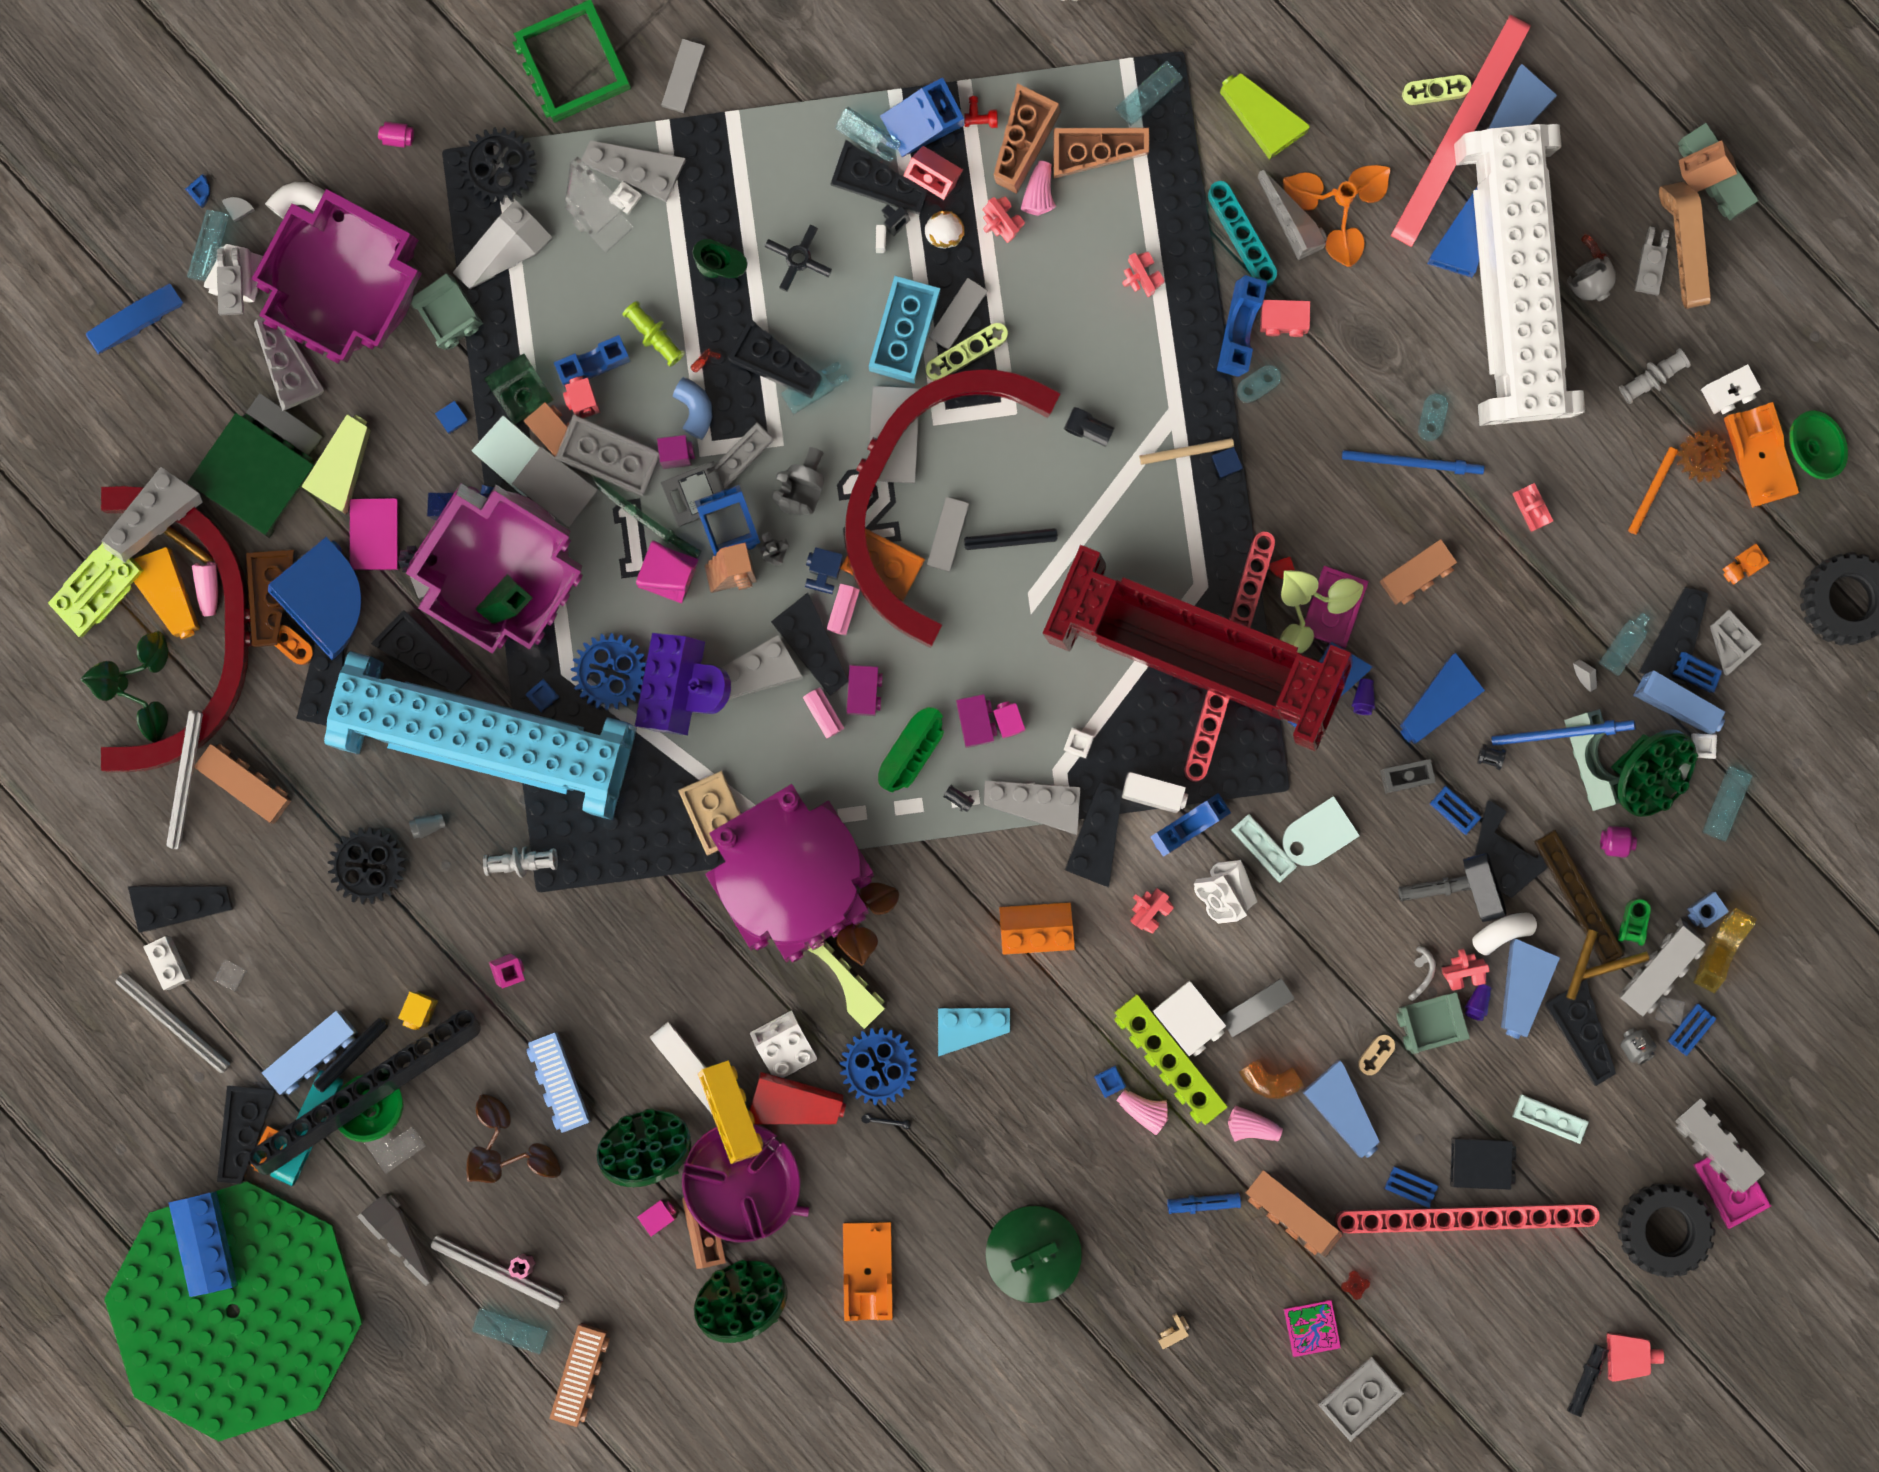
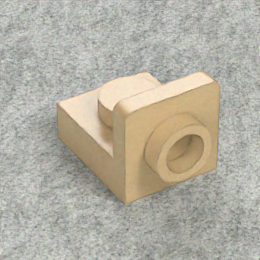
[1157,1313,1190,1349]

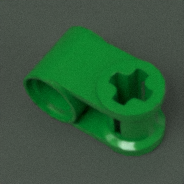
[1618,899,1651,946]

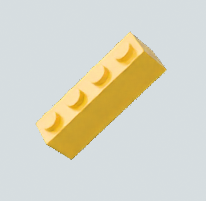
[698,1060,763,1164]

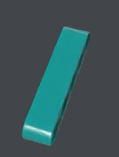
[1208,181,1277,288]
[270,1069,343,1187]

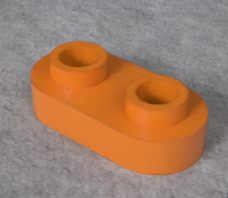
[274,625,313,665]

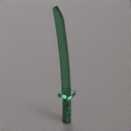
[593,476,702,559]

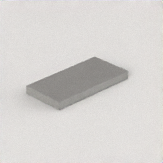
[869,386,919,483]
[555,415,659,496]

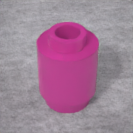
[378,121,414,148]

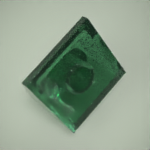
[484,353,554,425]

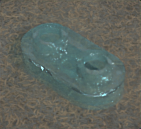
[1237,365,1281,403]
[1418,394,1448,441]

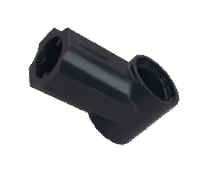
[1063,407,1115,447]

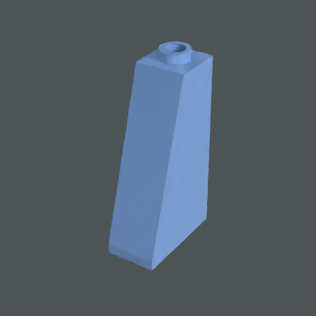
[1488,64,1557,129]
[1633,671,1725,734]
[1501,939,1560,1039]
[1302,1060,1379,1158]

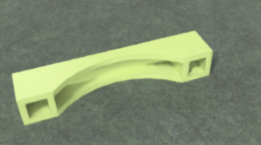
[808,941,885,1029]

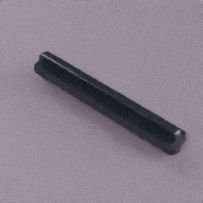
[964,528,1058,550]
[313,1018,388,1093]

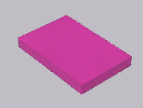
[350,499,398,571]
[1304,566,1369,649]
[1693,1145,1771,1229]

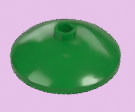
[1790,410,1848,480]
[338,1075,404,1142]

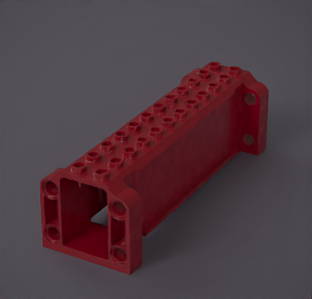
[1043,544,1353,752]

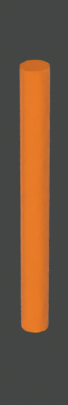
[1628,447,1678,535]

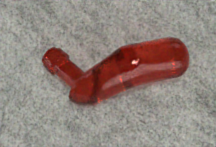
[1581,234,1607,259]
[690,349,721,373]

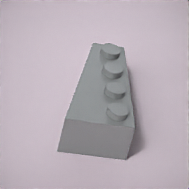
[101,467,202,562]
[722,635,803,700]
[1620,918,1706,1016]
[1675,1098,1765,1194]

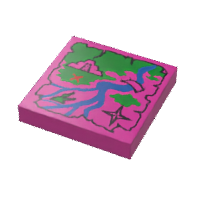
[1284,1300,1341,1357]

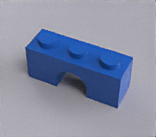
[554,335,631,389]

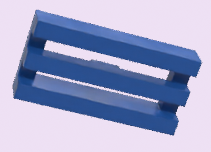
[1673,652,1722,693]
[1429,786,1482,835]
[1666,1004,1716,1056]
[1384,1167,1438,1208]

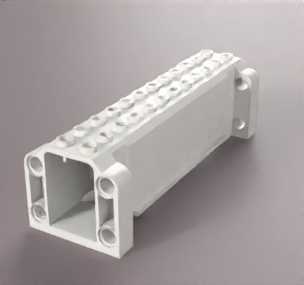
[1454,124,1585,426]

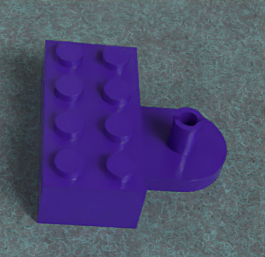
[634,633,731,736]

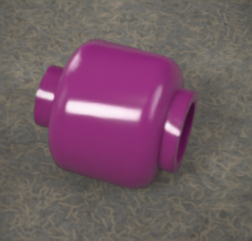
[1600,826,1637,858]

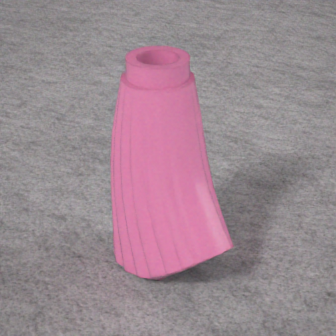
[1021,161,1056,216]
[192,561,218,616]
[1116,1089,1168,1135]
[1228,1106,1283,1142]

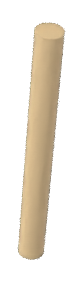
[1139,438,1234,465]

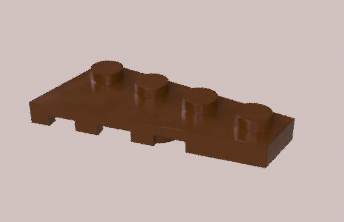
[246,550,295,647]

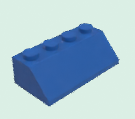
[169,1191,237,1297]

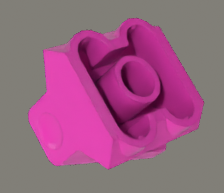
[636,540,699,604]

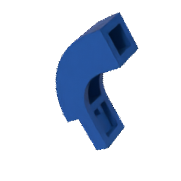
[1151,793,1231,857]

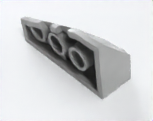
[1258,170,1327,260]
[453,200,552,289]

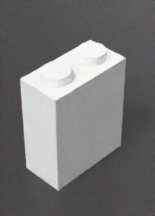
[1121,772,1188,813]
[1151,981,1226,1057]

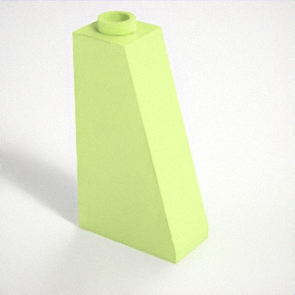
[302,415,371,514]

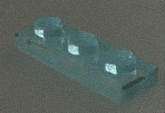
[1702,766,1752,842]

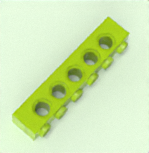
[1114,994,1227,1125]

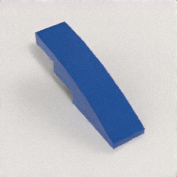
[86,284,183,354]

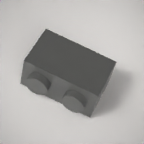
[1380,759,1436,794]

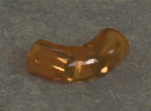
[1239,1059,1304,1099]

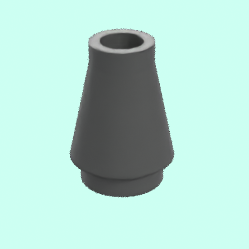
[408,814,445,840]

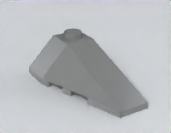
[357,1194,433,1286]

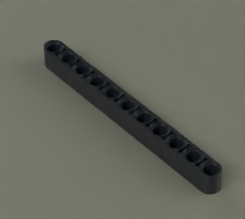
[249,1010,481,1175]

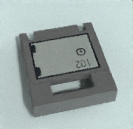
[661,461,732,527]

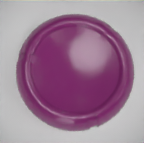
[682,1124,800,1242]

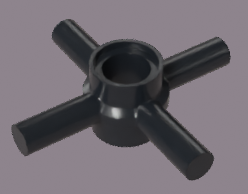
[765,224,832,292]

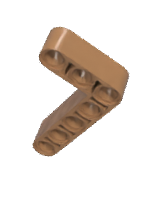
[1659,182,1710,309]

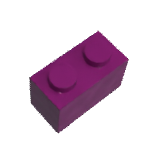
[657,435,695,469]
[847,665,883,716]
[956,694,997,748]

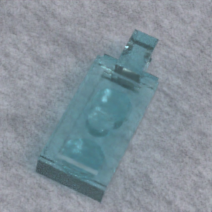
[1598,613,1650,676]

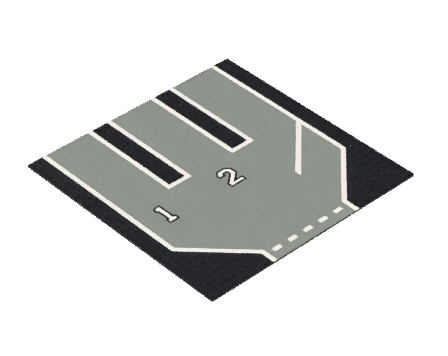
[442,51,1289,893]

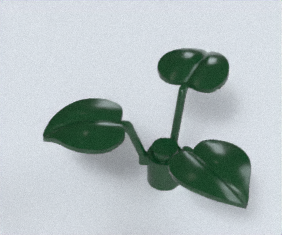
[81,631,168,743]

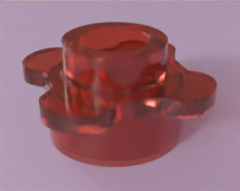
[1341,1271,1370,1300]

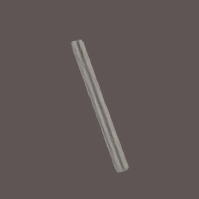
[166,710,203,849]
[116,973,230,1073]
[431,1235,563,1309]

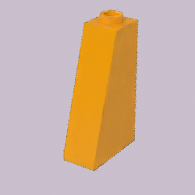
[134,547,200,639]

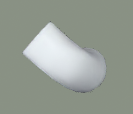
[265,182,325,219]
[1472,913,1537,955]

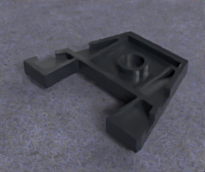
[1474,800,1568,898]

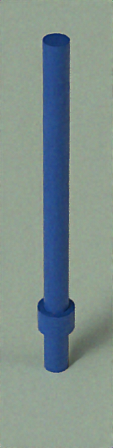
[1342,450,1484,475]
[1492,720,1636,746]

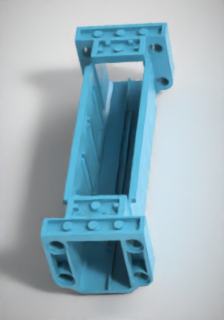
[324,651,637,820]

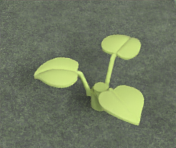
[1280,570,1363,654]

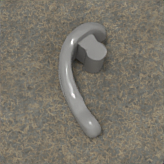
[1408,946,1436,1001]

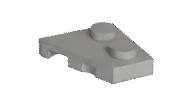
[1710,610,1762,676]

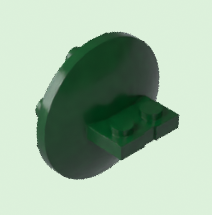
[1611,730,1698,817]
[596,1109,692,1188]
[986,1206,1082,1303]
[694,1260,788,1343]

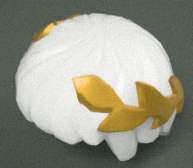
[925,211,964,248]

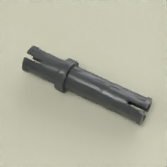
[1398,875,1471,902]

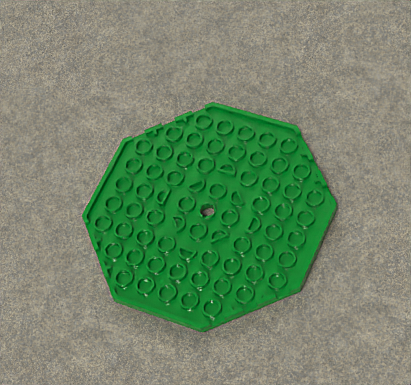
[104,1181,363,1441]

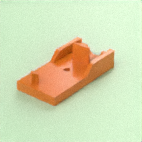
[1724,402,1799,508]
[843,1222,893,1321]

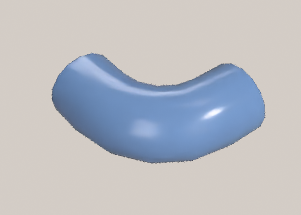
[673,377,713,440]

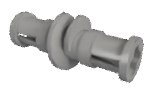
[1619,348,1691,404]
[483,846,558,877]

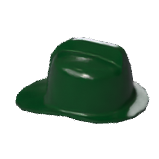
[693,239,748,278]

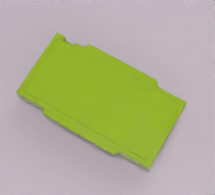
[48,543,144,637]

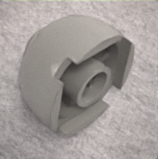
[1567,256,1616,301]

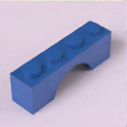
[1217,275,1267,377]

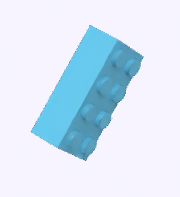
[869,276,940,384]

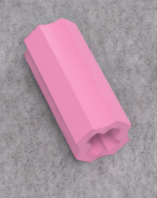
[827,584,860,635]
[803,687,845,739]
[508,1254,536,1279]

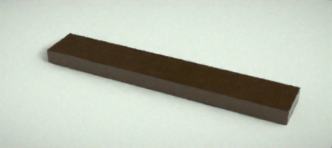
[1533,830,1625,964]

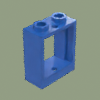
[695,485,760,556]

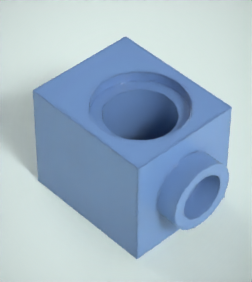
[1687,892,1729,928]

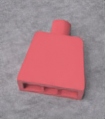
[1607,1333,1664,1381]

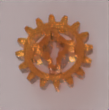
[1677,431,1730,483]

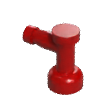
[964,96,998,128]

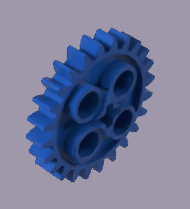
[571,633,646,711]
[840,1028,917,1106]

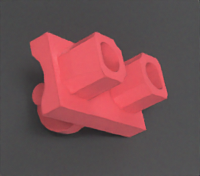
[982,197,1025,243]
[1122,251,1165,297]
[1513,483,1553,532]
[1130,888,1174,933]
[1441,949,1489,991]

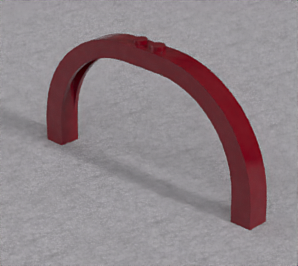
[845,370,1060,648]
[101,486,252,772]

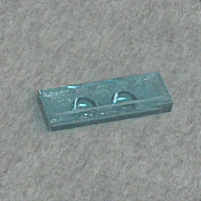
[1115,61,1183,126]
[187,210,229,282]
[472,1308,548,1355]

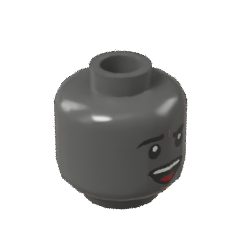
[1620,1028,1657,1065]

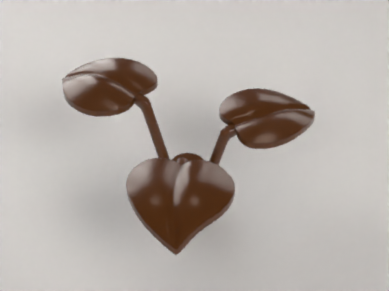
[836,883,899,966]
[466,1094,561,1183]

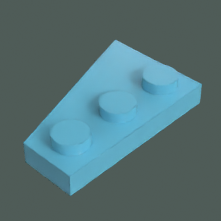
[938,1008,1010,1056]

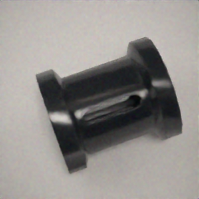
[1477,744,1506,770]

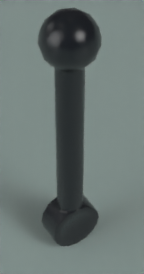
[861,1114,911,1129]

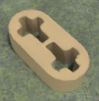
[1358,1035,1395,1075]

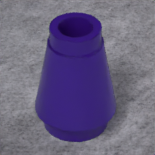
[1352,679,1375,715]
[1464,984,1492,1021]

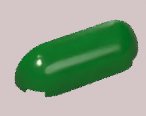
[878,707,944,793]

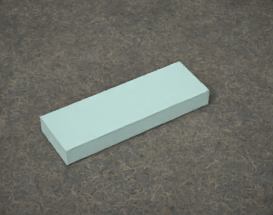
[1231,814,1297,883]
[1512,1095,1589,1144]

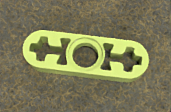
[1402,75,1471,105]

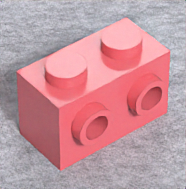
[904,146,963,200]
[1260,300,1310,337]
[563,376,601,418]

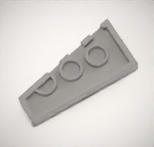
[983,781,1080,835]

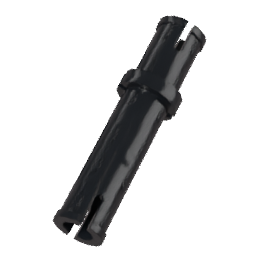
[1567,1344,1609,1417]

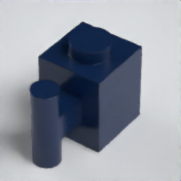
[805,547,843,595]

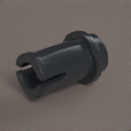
[943,784,975,812]

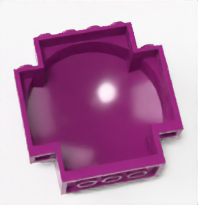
[252,189,422,364]
[406,483,583,654]
[705,784,874,963]

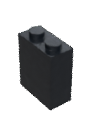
[1450,1138,1516,1190]

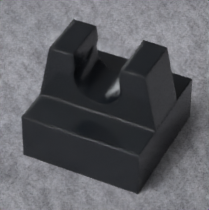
[881,204,910,236]

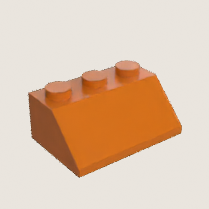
[999,903,1075,955]

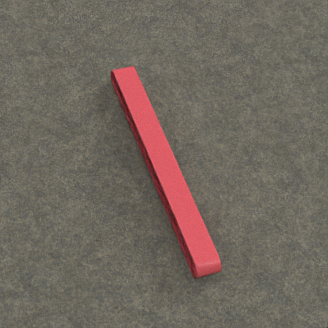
[1391,15,1531,247]
[1184,532,1275,782]
[1335,1204,1600,1233]

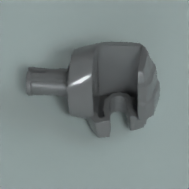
[773,447,824,516]

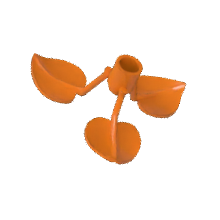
[1283,165,1390,267]

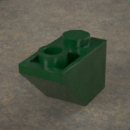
[475,574,532,624]

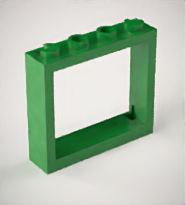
[512,0,631,123]

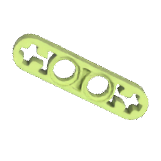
[926,323,1008,381]

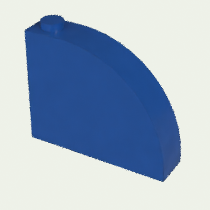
[268,537,361,660]

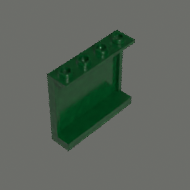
[187,413,315,538]

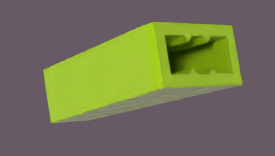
[1220,73,1310,160]

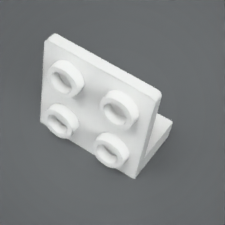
[750,1010,817,1078]

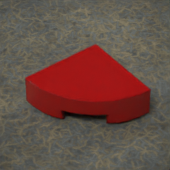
[1268,557,1295,580]

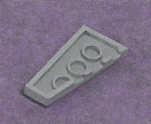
[580,140,686,202]
[254,317,324,411]

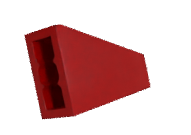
[749,1072,846,1124]

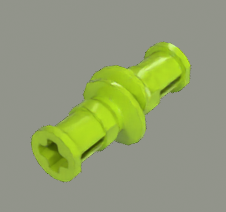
[622,301,685,367]

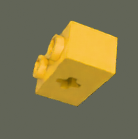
[398,992,438,1030]

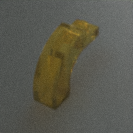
[1693,908,1756,993]

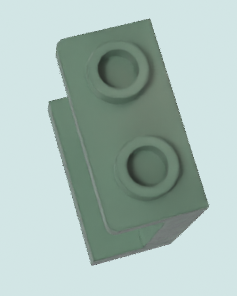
[411,273,483,350]
[1396,992,1470,1054]

